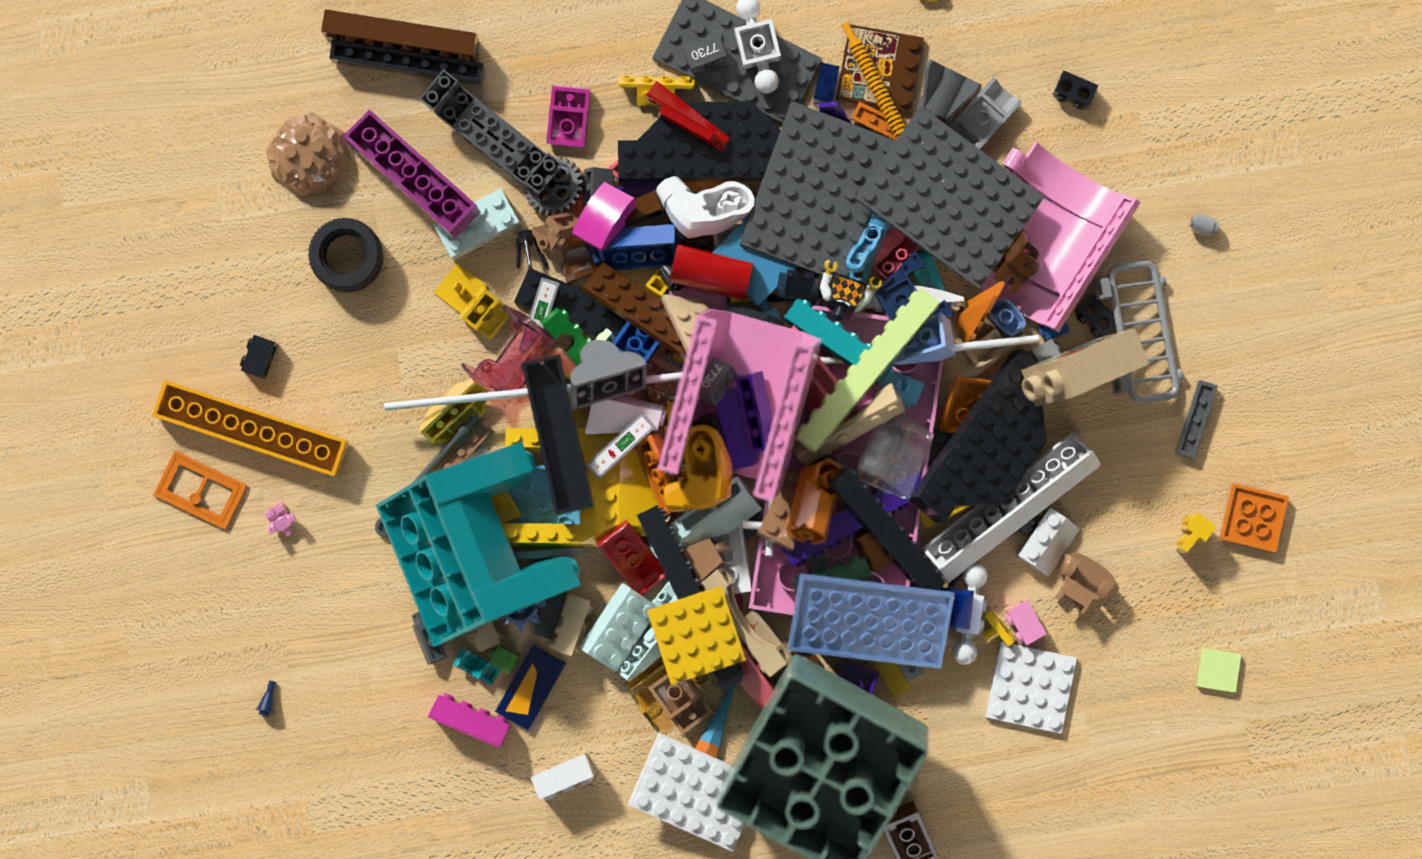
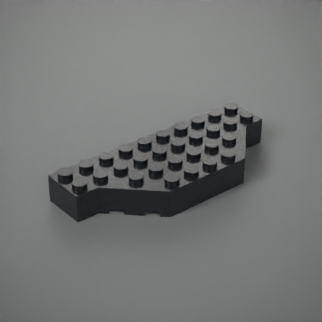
[618,101,781,182]
[908,349,1047,523]

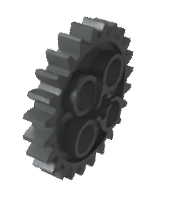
[524,156,585,216]

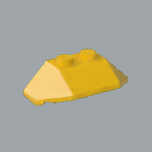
[419,378,488,444]

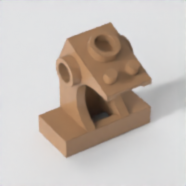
[532,212,579,254]
[643,355,683,405]

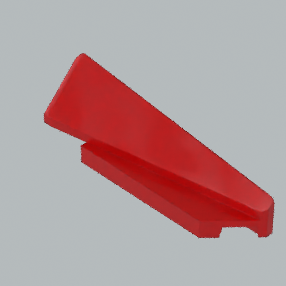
[645,81,730,152]

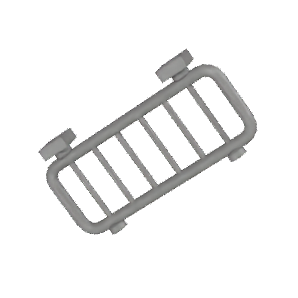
[1093,261,1184,404]

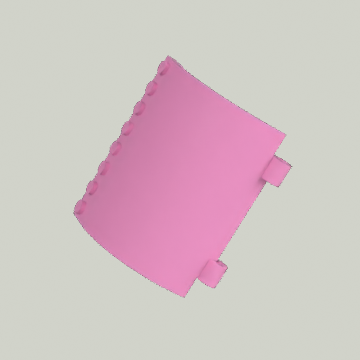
[980,142,1141,332]

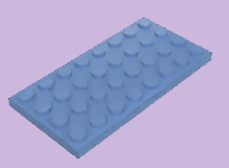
[788,573,955,669]

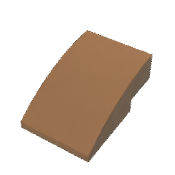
[648,674,715,735]

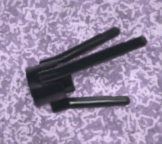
[516,230,548,270]

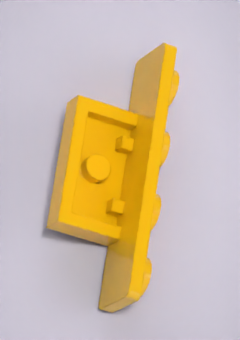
[618,75,695,106]

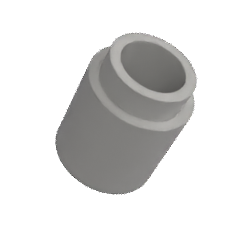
[1189,213,1219,237]

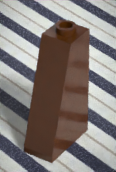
[624,191,662,228]

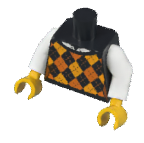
[820,260,882,321]

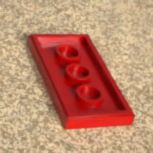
[596,519,667,596]

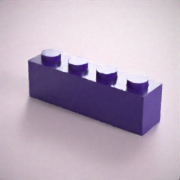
[735,371,773,454]
[716,388,760,470]

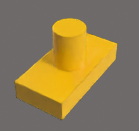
[982,609,1016,646]

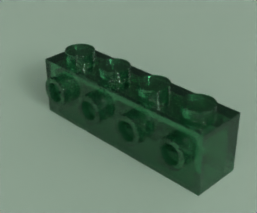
[791,555,872,597]

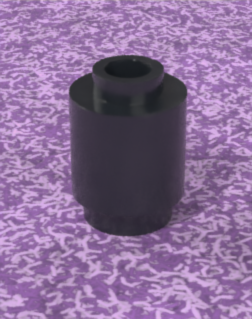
[659,263,684,291]

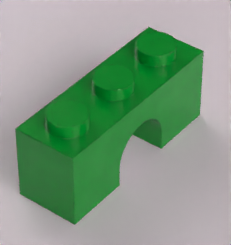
[540,307,592,366]

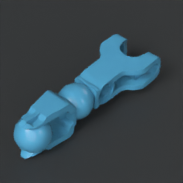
[846,213,892,283]

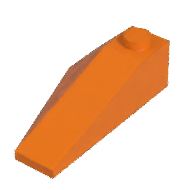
[955,281,1005,343]
[634,434,671,515]

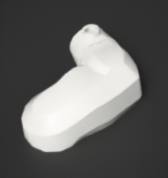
[656,176,754,239]

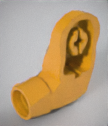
[664,425,732,512]

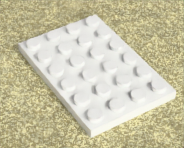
[627,733,744,852]

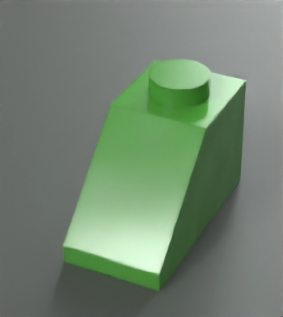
[489,646,520,674]

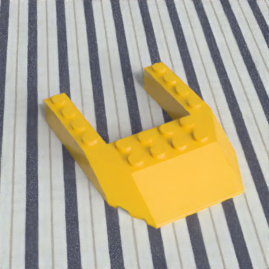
[502,428,659,547]

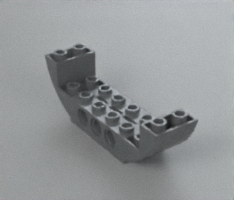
[419,69,563,194]

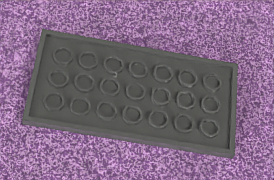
[652,0,822,124]

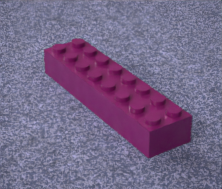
[343,109,481,240]

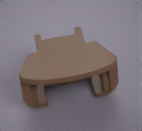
[1055,552,1118,615]

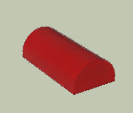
[668,244,753,300]

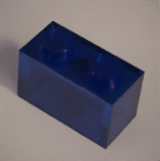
[813,62,840,105]

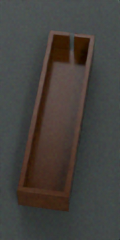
[321,9,479,62]

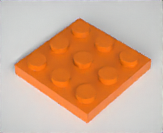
[1219,483,1289,553]

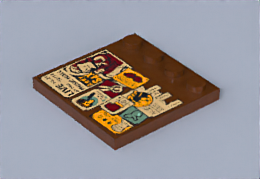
[836,24,924,113]

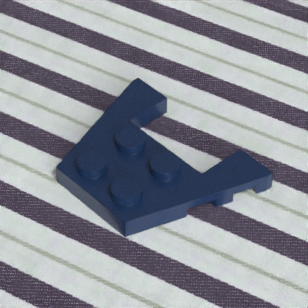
[874,251,953,321]

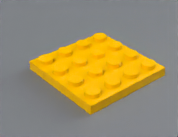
[647,586,746,685]

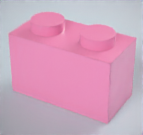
[1005,600,1047,645]

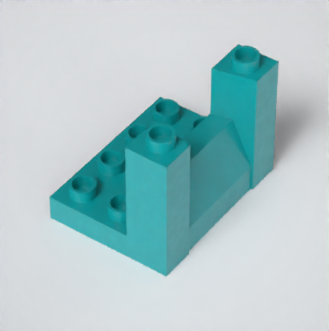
[376,442,580,648]

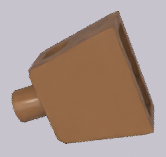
[683,538,731,582]

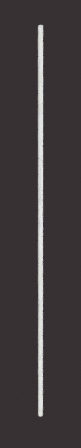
[384,335,1039,411]

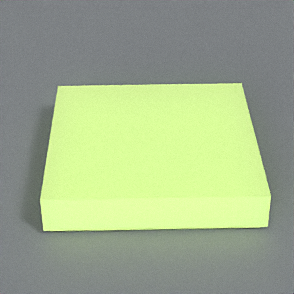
[1197,648,1241,693]

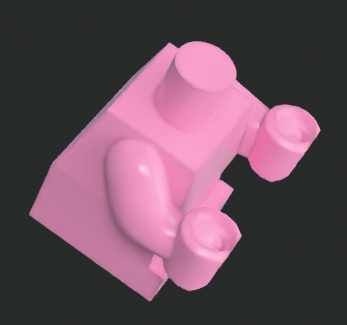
[265,501,296,536]

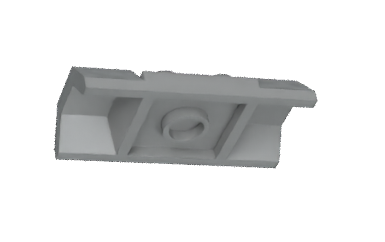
[949,77,1022,149]

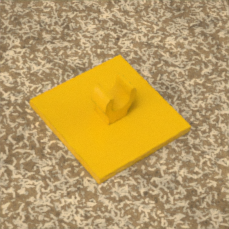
[434,263,487,313]

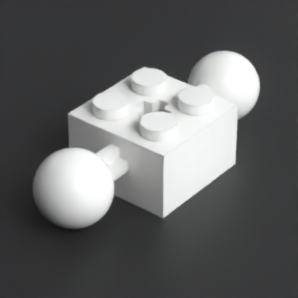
[734,0,781,94]
[952,563,988,665]

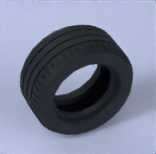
[308,217,384,293]

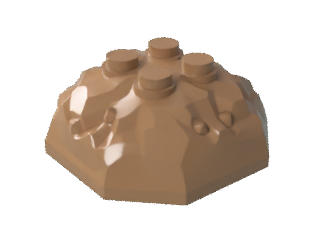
[266,113,351,197]

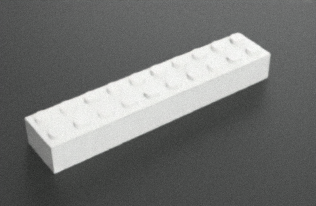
[921,432,1101,583]

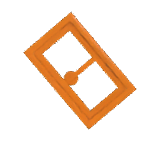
[153,450,247,530]

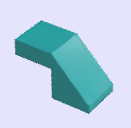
[453,648,501,686]

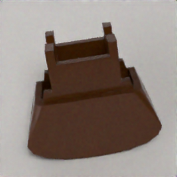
[993,229,1041,294]

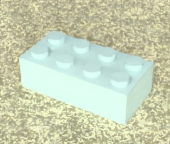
[433,188,520,261]
[579,583,658,672]

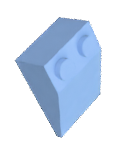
[893,312,955,365]

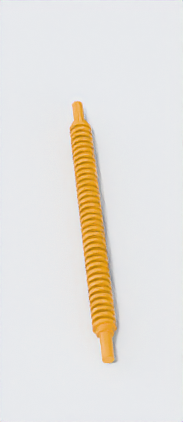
[842,22,906,140]

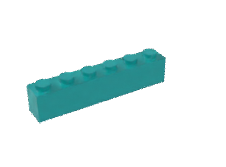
[784,299,894,387]

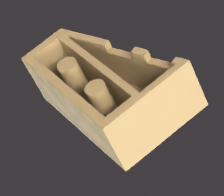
[549,594,594,656]

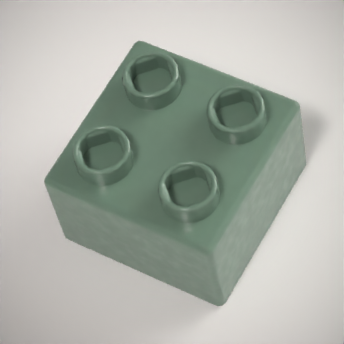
[717,654,929,859]

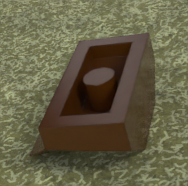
[561,246,598,284]

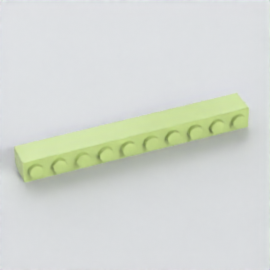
[796,288,940,454]

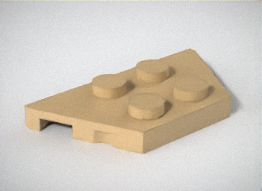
[661,294,708,353]

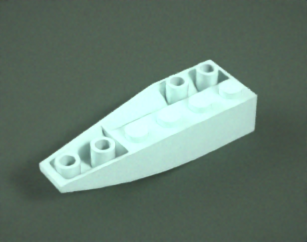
[646,476,762,559]
[617,581,703,681]

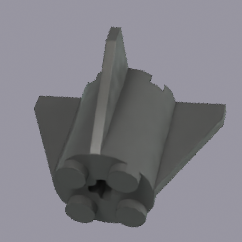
[916,59,982,125]

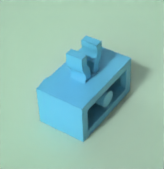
[880,370,925,408]

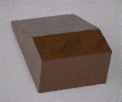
[884,801,938,859]

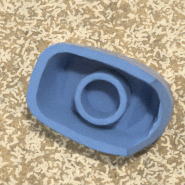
[988,298,1026,338]

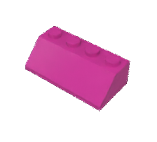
[428,693,511,747]

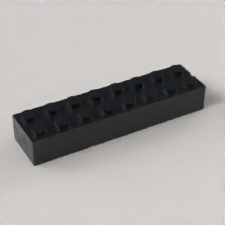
[521,354,595,516]

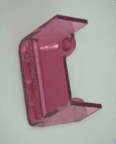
[461,304,555,392]

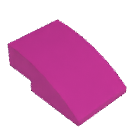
[546,85,591,148]
[572,182,636,251]

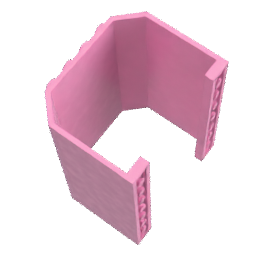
[658,309,822,501]

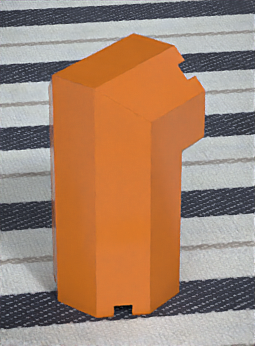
[786,458,842,545]

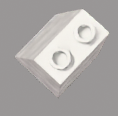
[585,395,666,434]

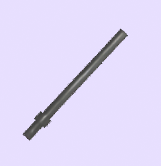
[412,414,479,483]

